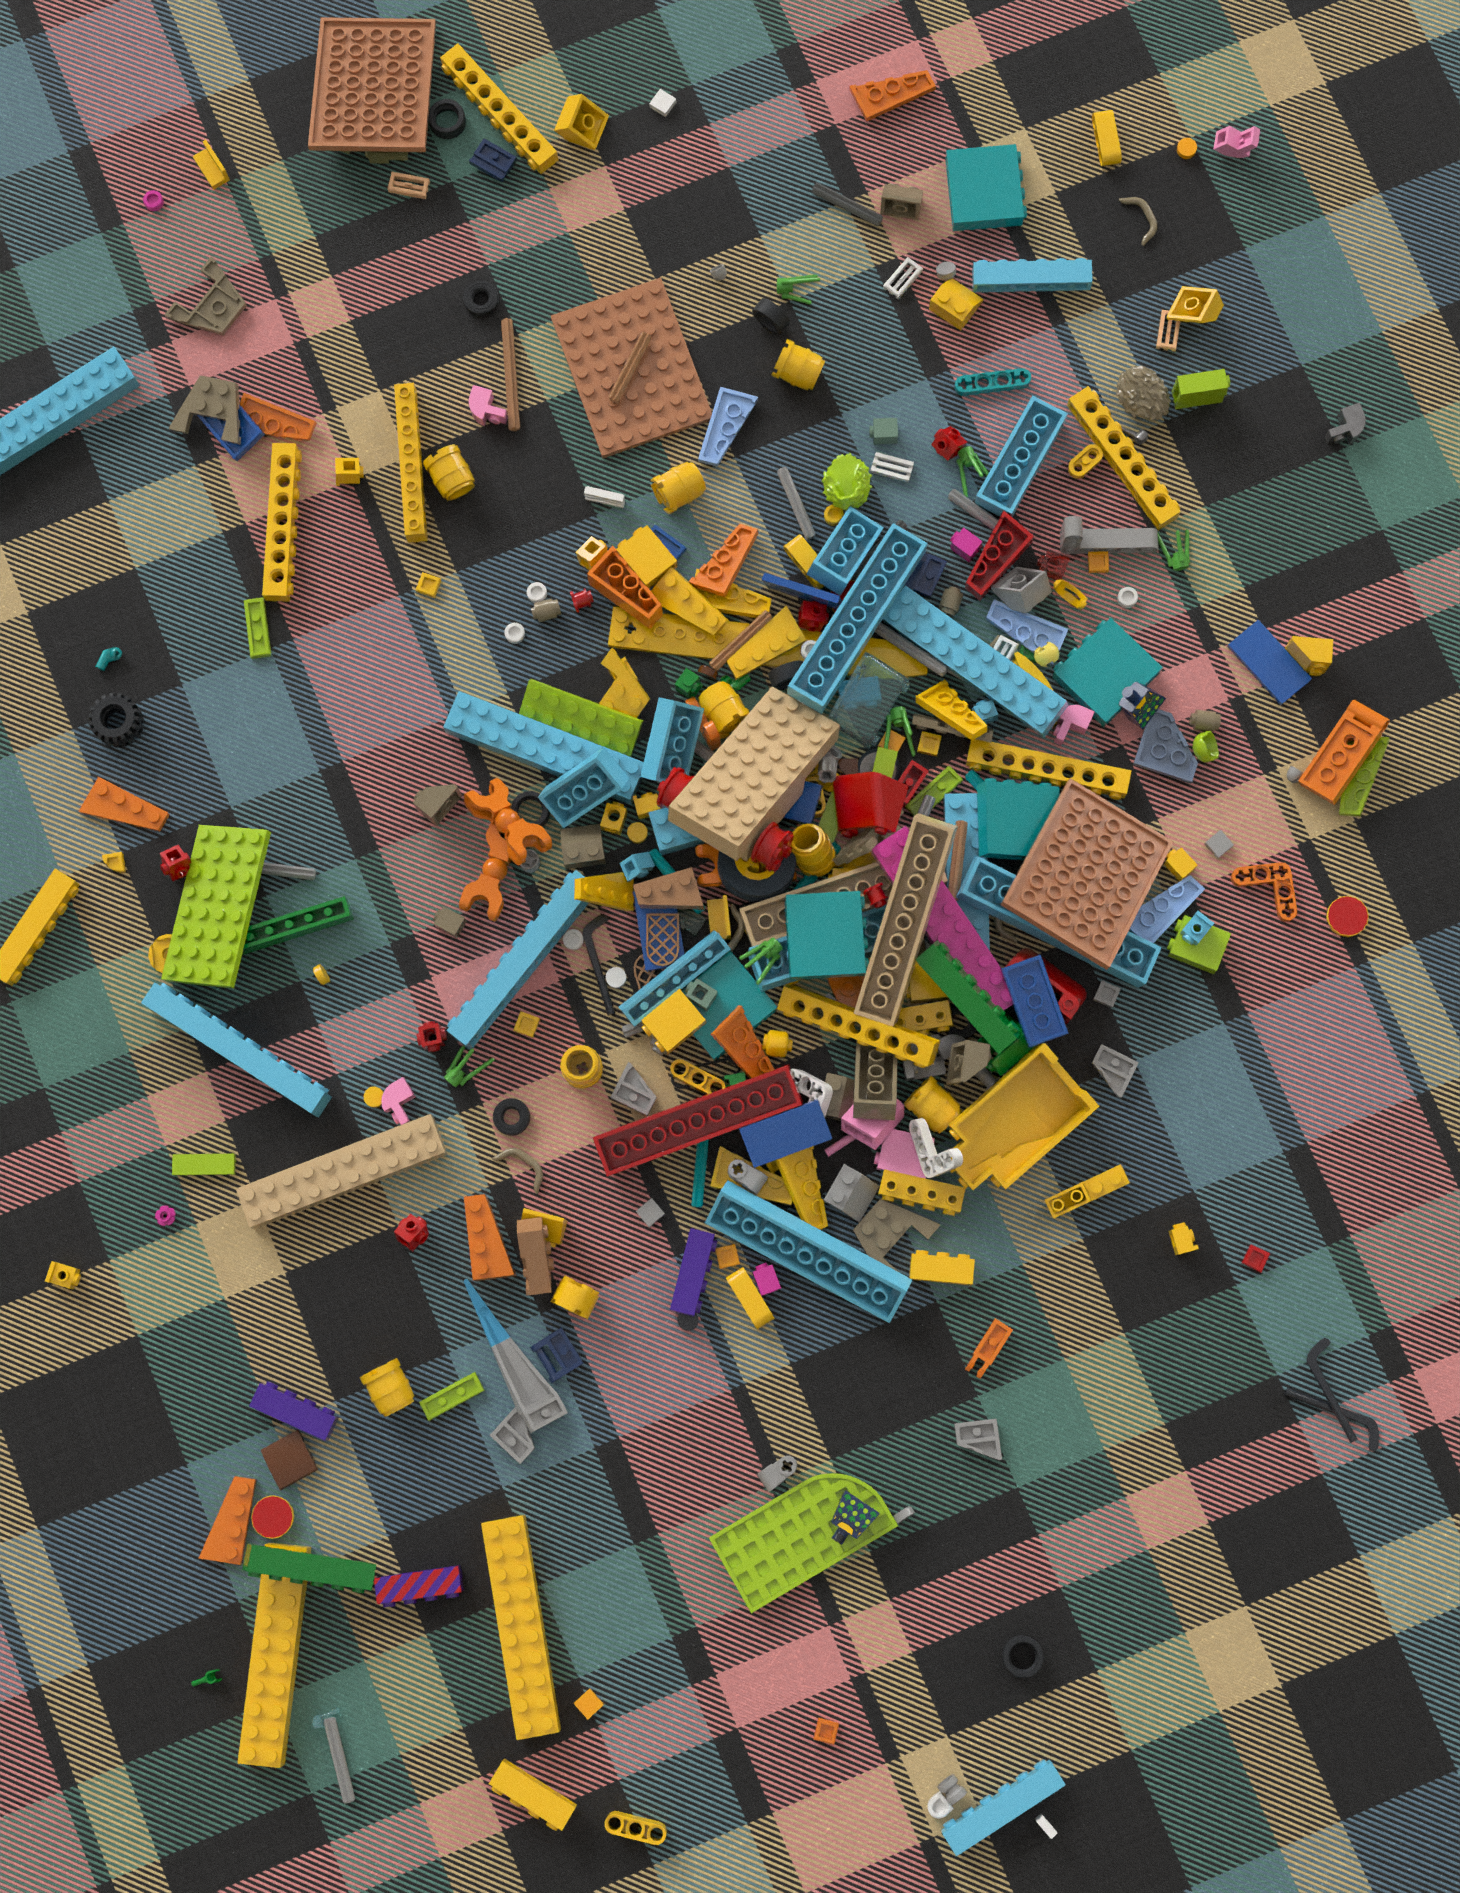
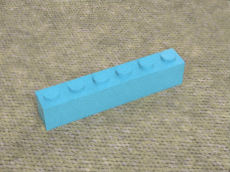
[972,258,1092,292]
[619,930,731,1027]
[941,1759,1066,1856]

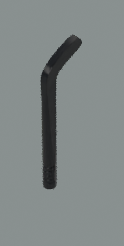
[583,914,615,1016]
[1307,1338,1358,1443]
[1284,1388,1379,1451]

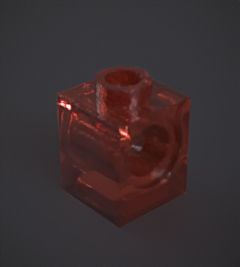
[1037,550,1070,580]

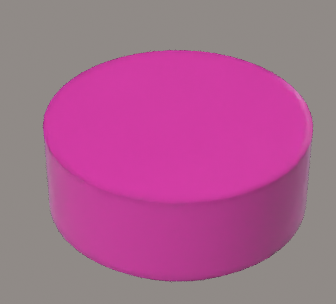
[143,190,164,211]

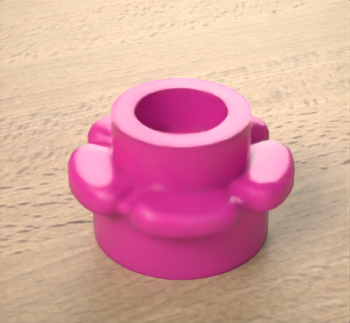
[155,1206,176,1226]

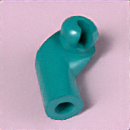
[95,647,122,671]

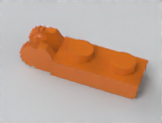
[965,1318,1013,1378]

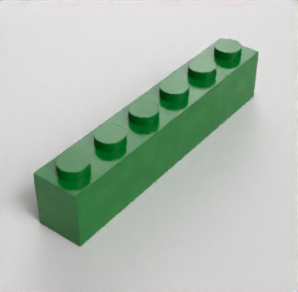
[242,896,354,955]
[915,940,1020,1054]
[242,1544,376,1593]

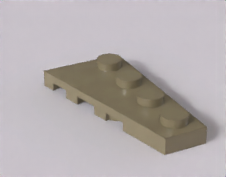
[912,713,993,743]

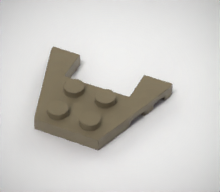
[164,257,247,335]
[169,375,241,445]
[833,810,904,866]
[853,1199,940,1272]

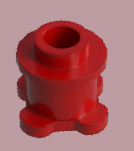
[570,588,594,613]
[863,882,889,909]

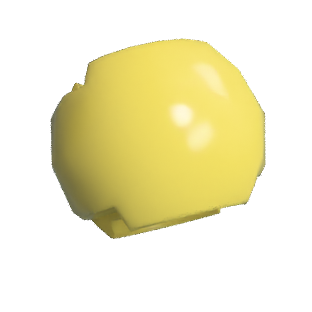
[1034,642,1060,667]

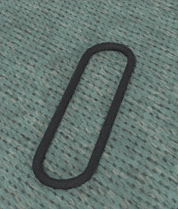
[671,1058,741,1089]

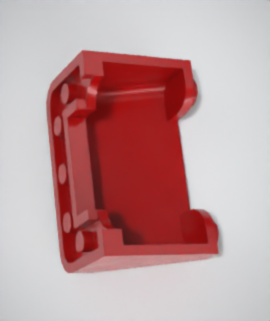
[833,772,908,838]
[1006,948,1087,1025]

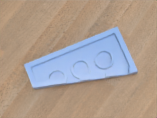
[698,387,758,467]
[986,600,1068,667]
[1129,875,1205,943]

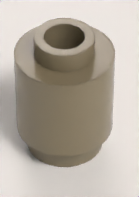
[939,587,963,618]
[531,598,561,622]
[1189,709,1221,732]

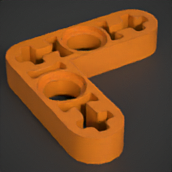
[685,696,721,751]
[1231,862,1297,922]

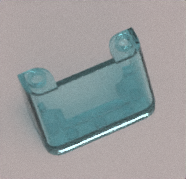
[828,652,911,750]

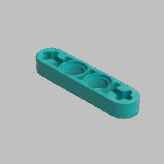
[954,368,1031,396]

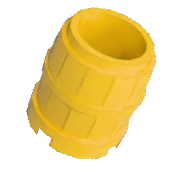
[771,339,825,390]
[423,444,475,501]
[650,462,706,514]
[699,681,750,739]
[790,824,836,877]
[560,1045,603,1089]
[904,1076,962,1134]
[360,1358,414,1417]

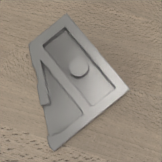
[1092,1044,1139,1099]
[610,1062,657,1116]
[490,1407,535,1464]
[954,1419,1002,1460]

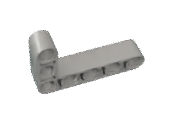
[1060,516,1158,554]

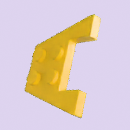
[599,648,650,718]

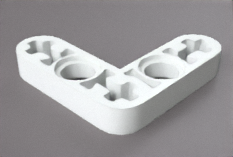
[791,1068,833,1117]
[909,1118,963,1178]

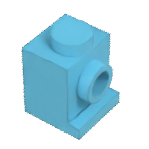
[972,699,998,724]
[619,852,655,882]
[1180,911,1214,945]

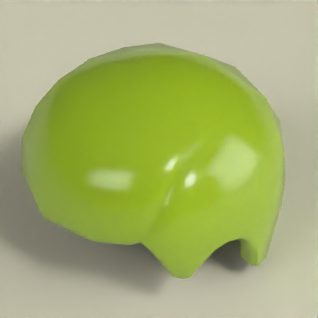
[1193,731,1219,763]

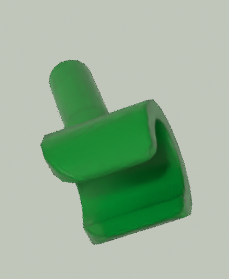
[191,1669,222,1687]

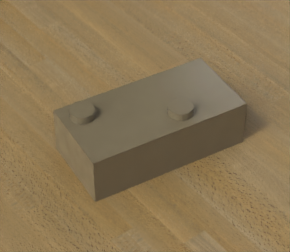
[853,1040,898,1120]

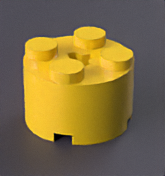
[550,1275,599,1320]

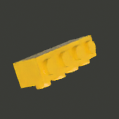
[873,1000,954,1040]
[878,1169,965,1216]
[489,1758,577,1831]

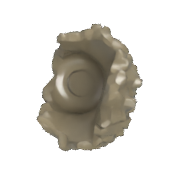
[1116,366,1171,420]

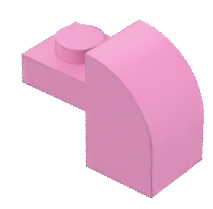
[1213,126,1260,158]
[469,385,508,426]
[1053,705,1095,746]
[381,1077,415,1125]

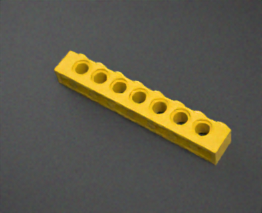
[440,43,558,174]
[394,383,428,543]
[1067,386,1181,531]
[262,443,302,602]
[966,739,1131,800]
[777,984,941,1068]

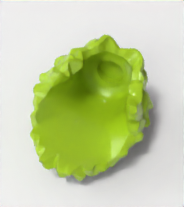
[821,453,872,511]

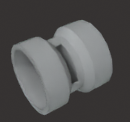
[520,849,540,873]
[937,1774,967,1805]

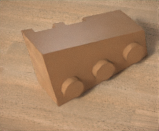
[633,867,705,910]
[517,1217,555,1296]

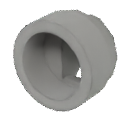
[710,264,727,281]
[1287,766,1303,783]

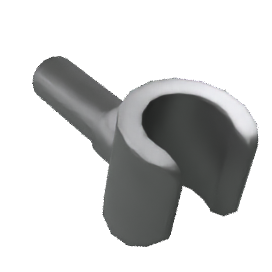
[1122,426,1148,445]

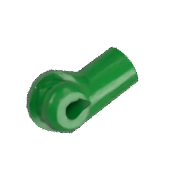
[720,674,751,691]

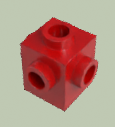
[931,426,967,461]
[797,600,829,632]
[160,845,191,881]
[416,1021,447,1052]
[394,1213,429,1252]

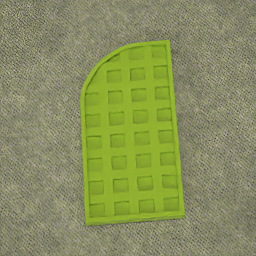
[709,1473,898,1613]

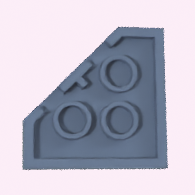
[1133,709,1198,784]

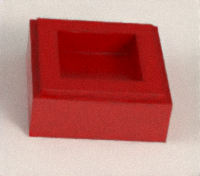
[1241,1244,1270,1273]

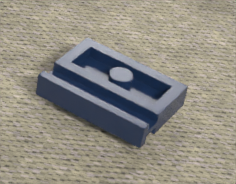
[469,139,517,182]
[904,553,947,599]

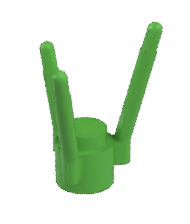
[777,274,820,305]
[956,446,989,498]
[1158,529,1190,571]
[884,707,916,757]
[739,937,783,985]
[444,1046,495,1087]

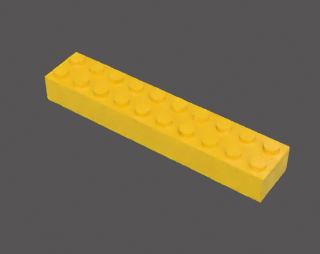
[481,1515,561,1740]
[237,1543,311,1768]

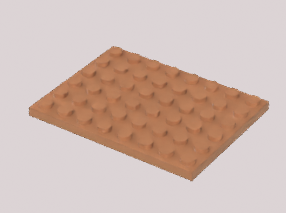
[308,18,436,152]
[551,278,712,459]
[1000,778,1174,970]

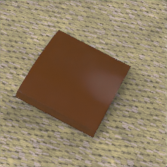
[261,1430,318,1490]

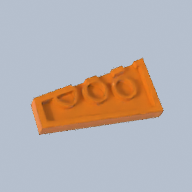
[239,393,317,441]
[199,1476,257,1565]

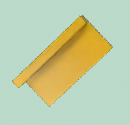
[193,139,230,190]
[707,895,731,940]

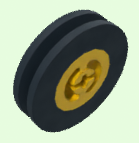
[717,851,796,902]

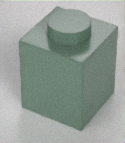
[869,418,898,445]

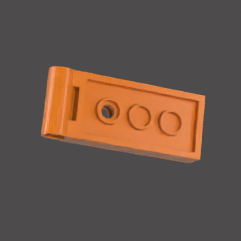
[1298,700,1390,805]

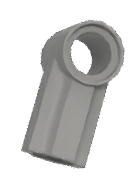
[818,745,842,783]

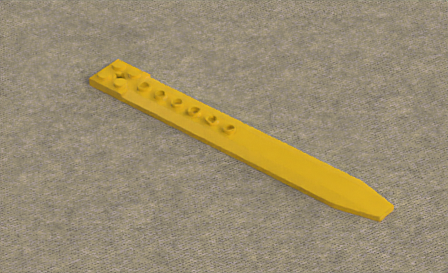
[608,607,928,680]

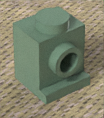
[685,978,718,1011]

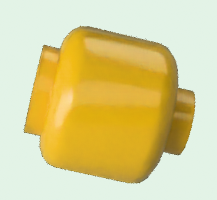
[762,1030,793,1058]

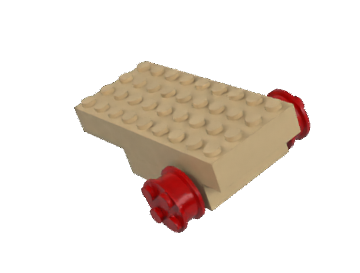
[656,687,840,872]

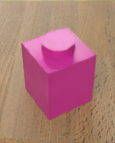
[950,527,983,563]
[753,1263,781,1296]

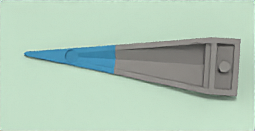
[464,1279,568,1433]

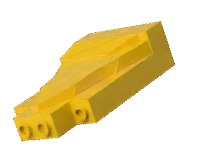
[948,1043,1099,1190]

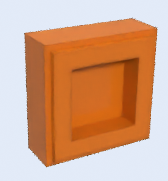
[813,1717,839,1745]

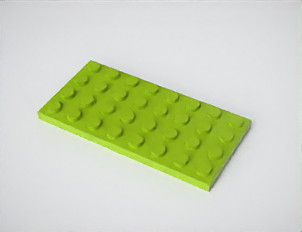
[161,825,271,988]

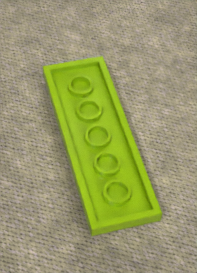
[519,679,643,757]

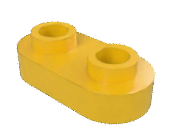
[1068,444,1103,479]

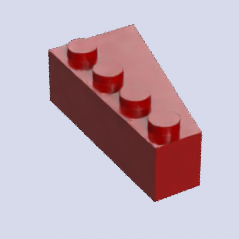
[965,511,1034,601]

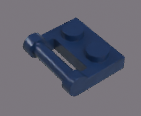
[530,1327,584,1383]

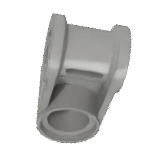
[728,1160,768,1195]
[756,1456,797,1492]

